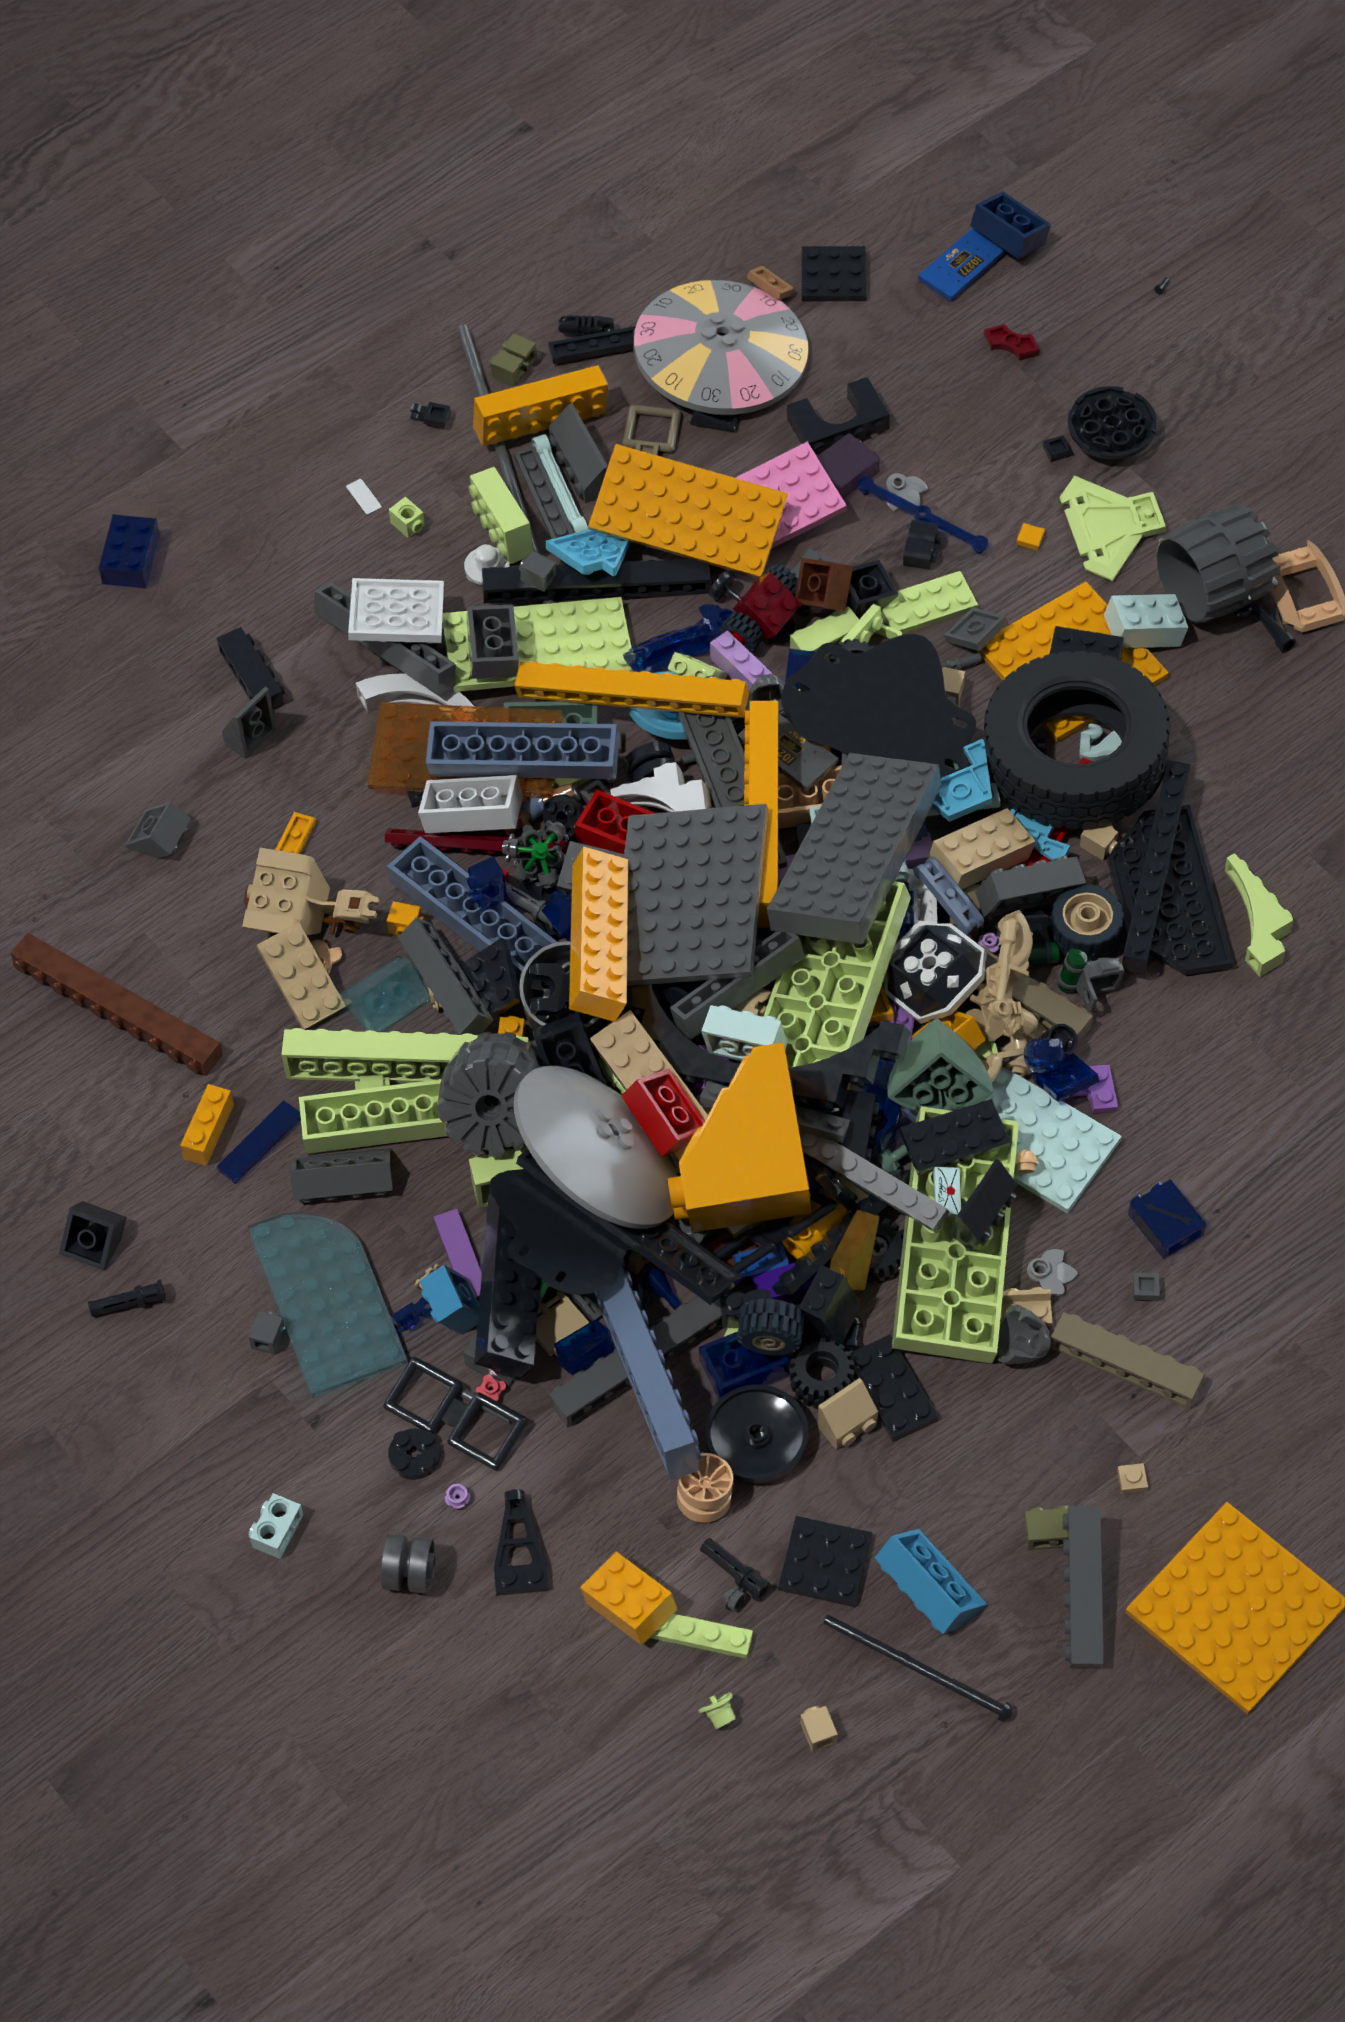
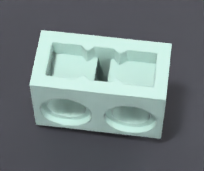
[249,1493,303,1559]

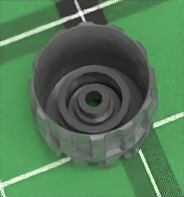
[1156,504,1280,624]
[437,1032,545,1157]

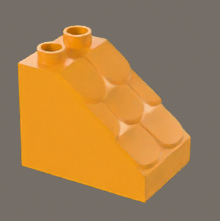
[667,1042,811,1233]

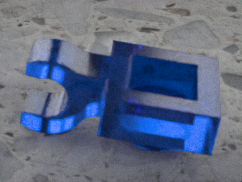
[391,1297,432,1333]

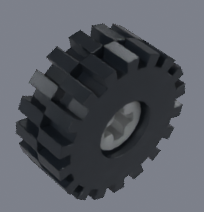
[867,1218,904,1283]

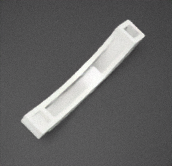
[356,674,480,722]

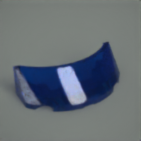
[623,624,713,673]

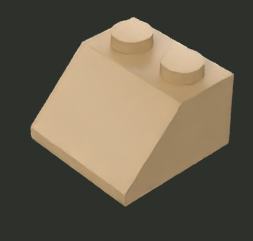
[818,1378,878,1450]

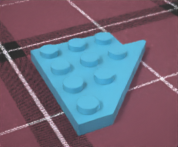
[546,530,631,576]

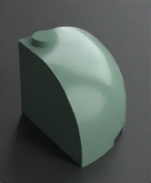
[887,1018,994,1111]

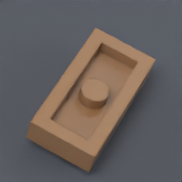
[747,266,794,301]

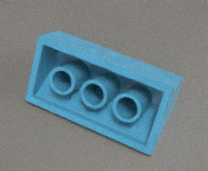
[874,1529,987,1634]

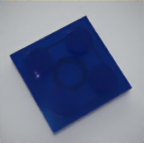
[1032,1053,1100,1102]

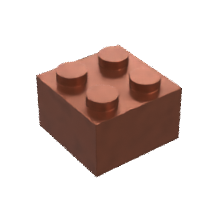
[795,558,853,611]

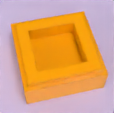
[1016,523,1045,551]

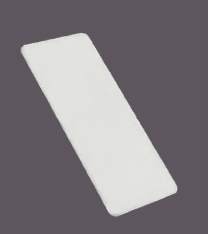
[346,479,382,514]

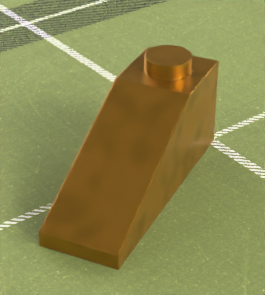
[830,1210,880,1290]

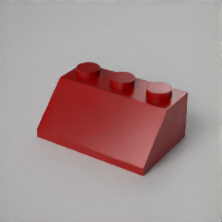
[621,1069,705,1157]

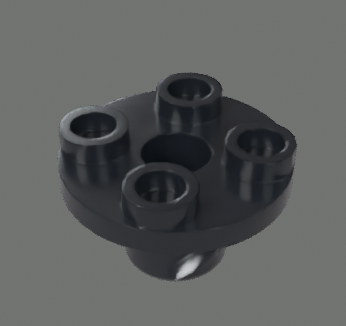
[543,794,584,841]

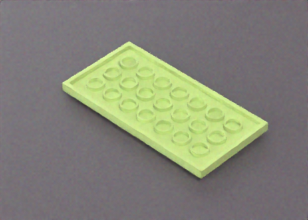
[442,597,636,692]

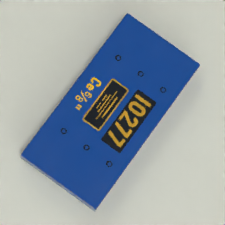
[918,228,1007,302]

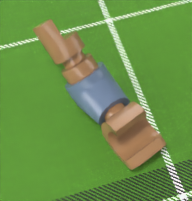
[505,783,574,837]

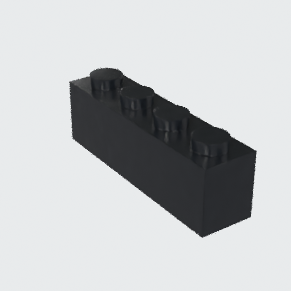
[217,627,285,709]

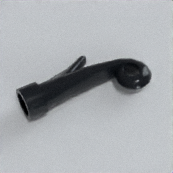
[1233,602,1296,653]

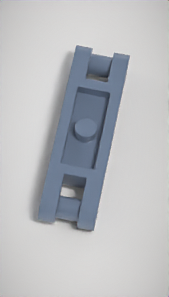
[913,857,984,935]

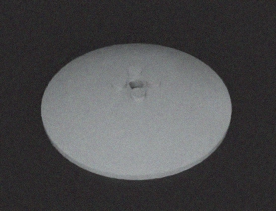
[514,1066,678,1229]

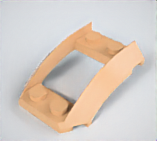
[1270,539,1345,632]

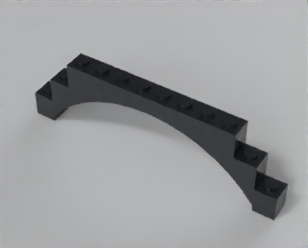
[625,984,911,1110]

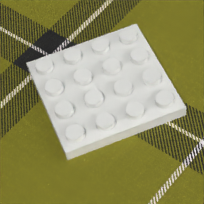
[348,578,444,643]

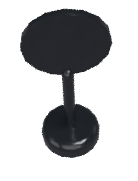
[709,570,795,645]

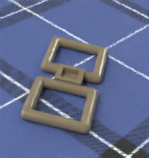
[622,405,681,456]

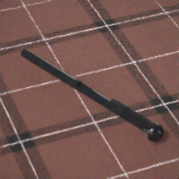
[824,1615,1013,1722]

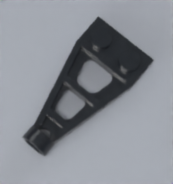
[494,1489,548,1596]

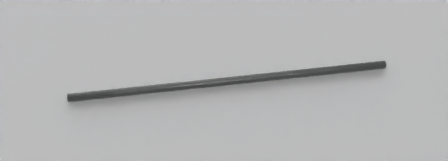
[457,324,555,604]

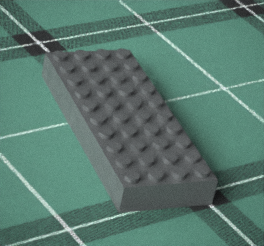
[767,753,942,944]

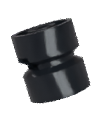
[1036,1024,1078,1062]

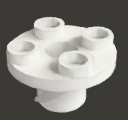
[464,544,510,585]

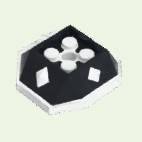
[884,924,987,1024]

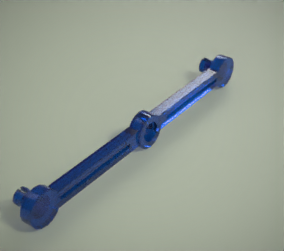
[858,477,988,554]

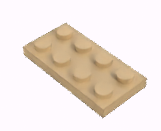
[256,922,346,1030]

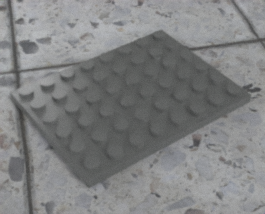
[624,804,769,986]

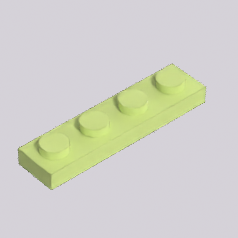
[650,1614,753,1659]

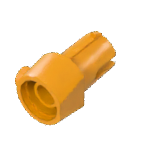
[781,1195,847,1260]

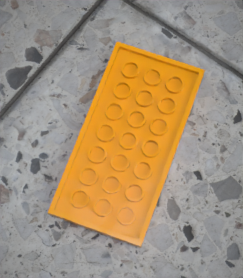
[588,444,788,578]

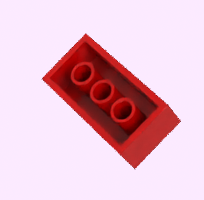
[575,789,654,854]

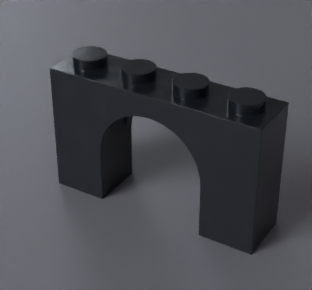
[787,377,890,455]

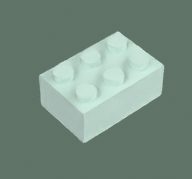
[1104,594,1188,648]
[701,1005,787,1061]

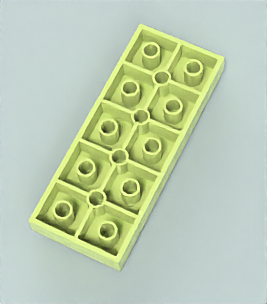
[763,881,911,1109]
[892,1106,1019,1364]

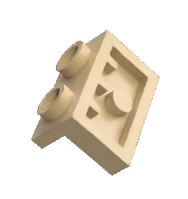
[1000,1287,1052,1328]

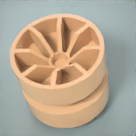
[677,1453,733,1523]

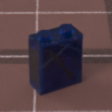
[1128,1179,1206,1259]

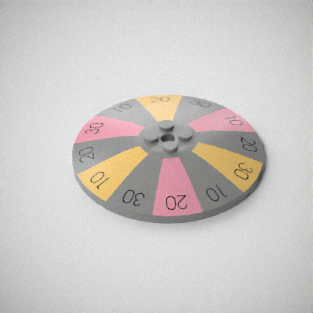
[633,280,808,415]

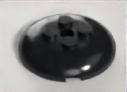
[1067,386,1157,460]

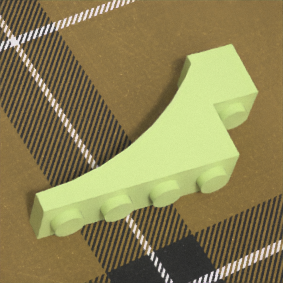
[1225,853,1293,977]

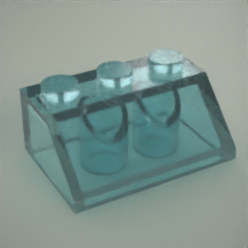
[339,955,430,1032]

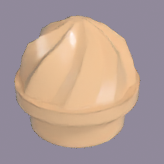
[1015,1149,1038,1174]

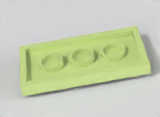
[881,571,978,635]

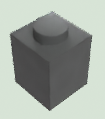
[519,551,556,592]
[249,1311,285,1355]

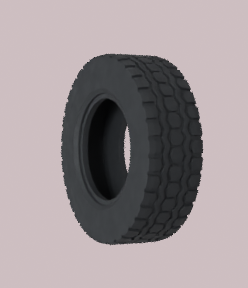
[984,651,1170,829]

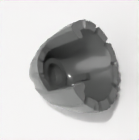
[746,674,786,711]
[996,1304,1051,1364]

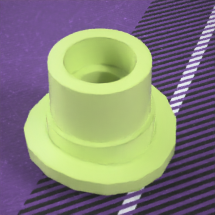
[698,1692,736,1729]

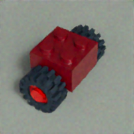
[720,564,802,653]

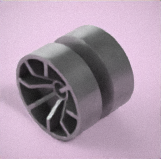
[381,1534,436,1594]

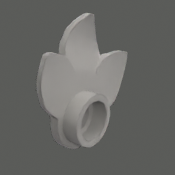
[886,473,928,512]
[1027,1249,1078,1296]

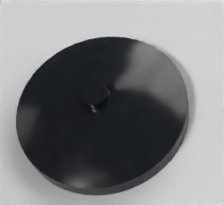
[705,1384,808,1483]

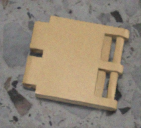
[536,1291,592,1359]

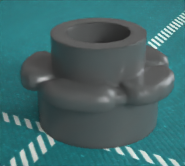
[723,1586,746,1612]

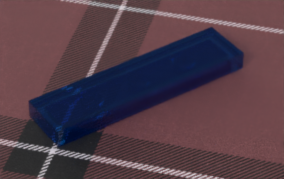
[216,1100,301,1184]

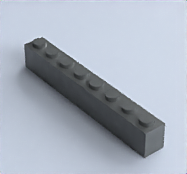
[314,582,456,695]
[549,1296,722,1428]

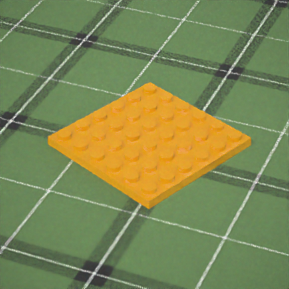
[976,582,1169,743]
[1125,1502,1345,1715]

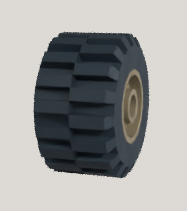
[737,1299,804,1355]

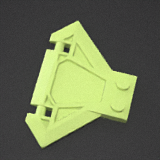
[1060,476,1166,582]

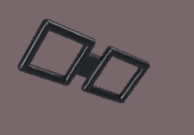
[712,1189,837,1273]
[383,1357,527,1470]

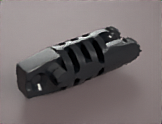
[558,315,614,335]

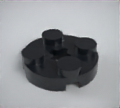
[388,1428,440,1480]

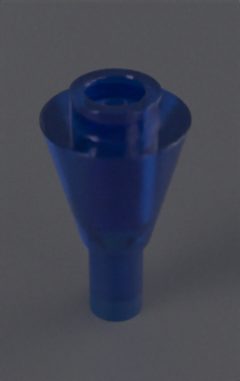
[643,1267,682,1310]

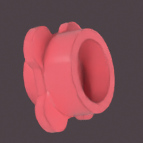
[476,1375,506,1401]

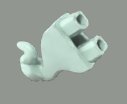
[1079,723,1122,762]

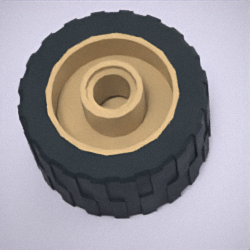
[1050,884,1124,961]

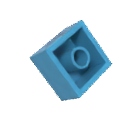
[420,1265,479,1334]

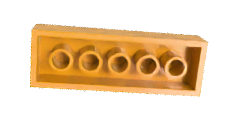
[473,365,608,447]

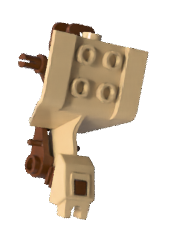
[242,848,380,939]

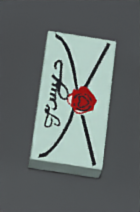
[933,1167,961,1218]

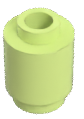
[355,1075,390,1090]

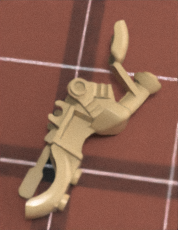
[966,910,1038,1082]

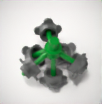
[502,821,569,888]

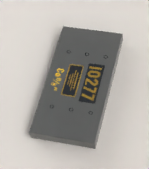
[737,713,839,792]

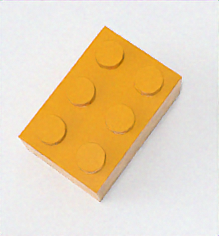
[580,1551,678,1646]

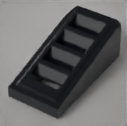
[690,410,739,432]

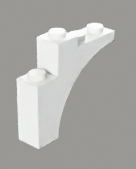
[610,762,711,812]

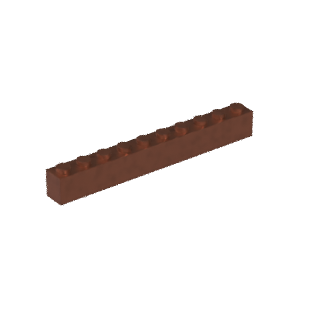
[10,933,223,1076]

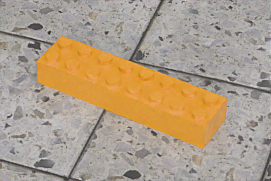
[569,846,628,1022]

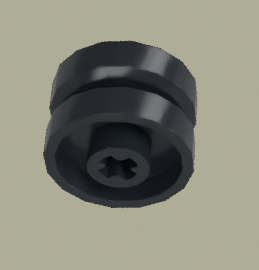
[623,741,678,783]

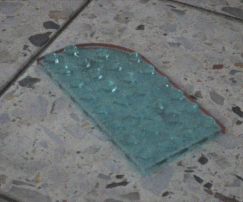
[247,1211,408,1398]

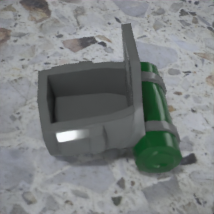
[1057,949,1124,1013]

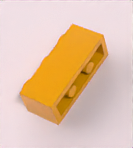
[180,1084,234,1166]

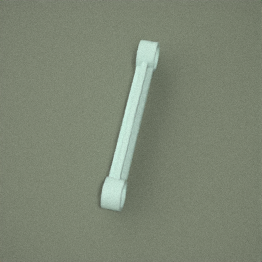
[532,434,588,533]

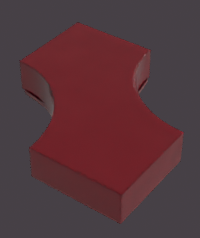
[984,324,1040,361]

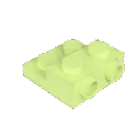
[668,652,728,680]

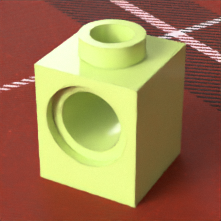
[389,497,425,538]

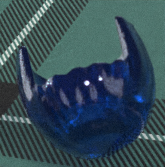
[1024,1038,1064,1076]

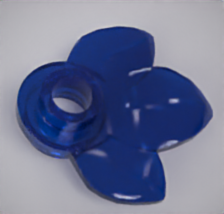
[693,604,734,641]

